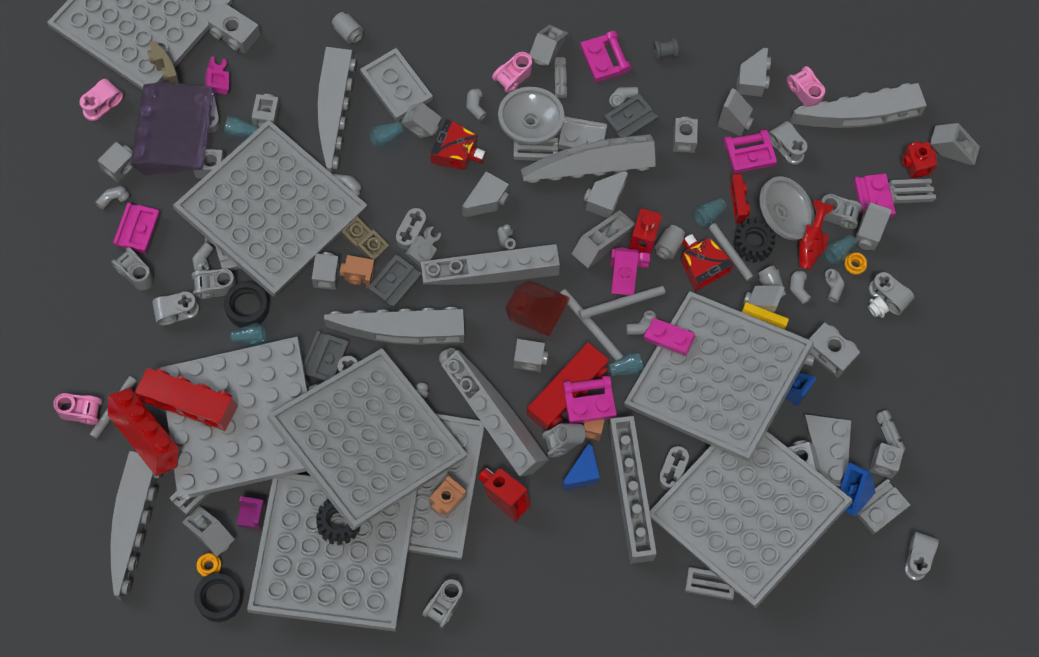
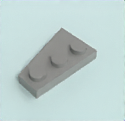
[803,414,851,489]

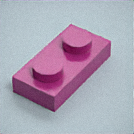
[644,318,696,356]

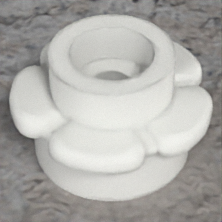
[868,297,889,318]

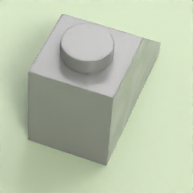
[529,24,569,65]
[717,88,754,136]
[930,123,980,165]
[462,171,510,217]
[584,171,628,218]
[853,202,892,251]
[743,286,785,313]
[182,506,235,556]

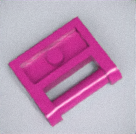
[580,31,632,83]
[723,129,777,174]
[563,376,616,423]

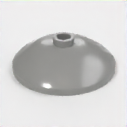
[498,87,564,144]
[760,176,815,240]

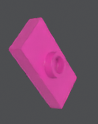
[611,248,639,295]

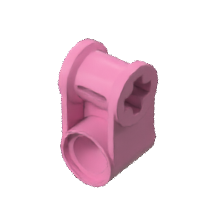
[492,52,532,94]
[787,66,825,107]
[79,79,123,121]
[54,393,103,425]

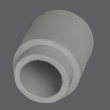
[332,12,363,44]
[654,225,685,259]

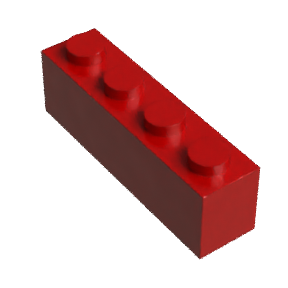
[526,342,609,431]
[135,368,237,431]
[107,388,179,476]

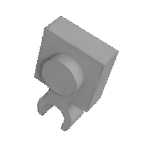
[405,226,441,267]

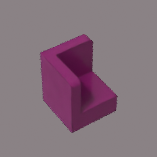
[237,496,266,530]

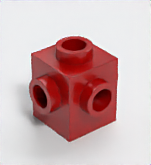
[902,141,937,179]

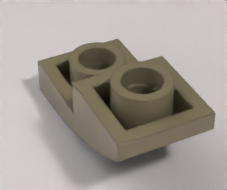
[147,41,180,88]
[341,216,389,260]

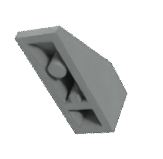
[572,210,636,268]

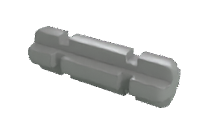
[554,57,567,98]
[876,410,905,452]

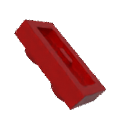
[729,174,750,224]

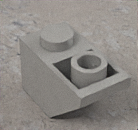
[736,48,771,97]

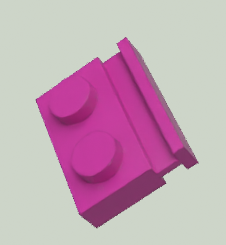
[853,173,896,217]
[113,203,161,254]

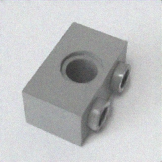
[208,3,261,54]
[809,322,860,378]

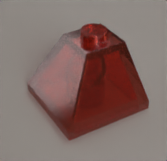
[505,281,570,337]

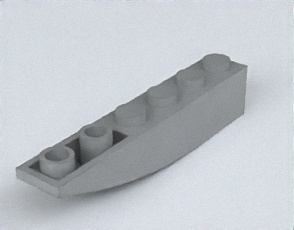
[318,47,356,175]
[791,83,927,128]
[521,134,656,183]
[421,244,560,285]
[324,307,464,345]
[441,350,549,476]
[110,451,162,601]

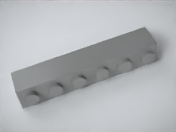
[608,416,657,564]

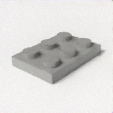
[360,48,433,122]

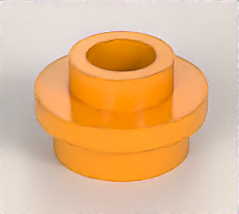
[844,253,867,275]
[197,553,221,577]

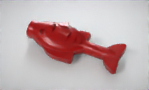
[798,200,834,270]

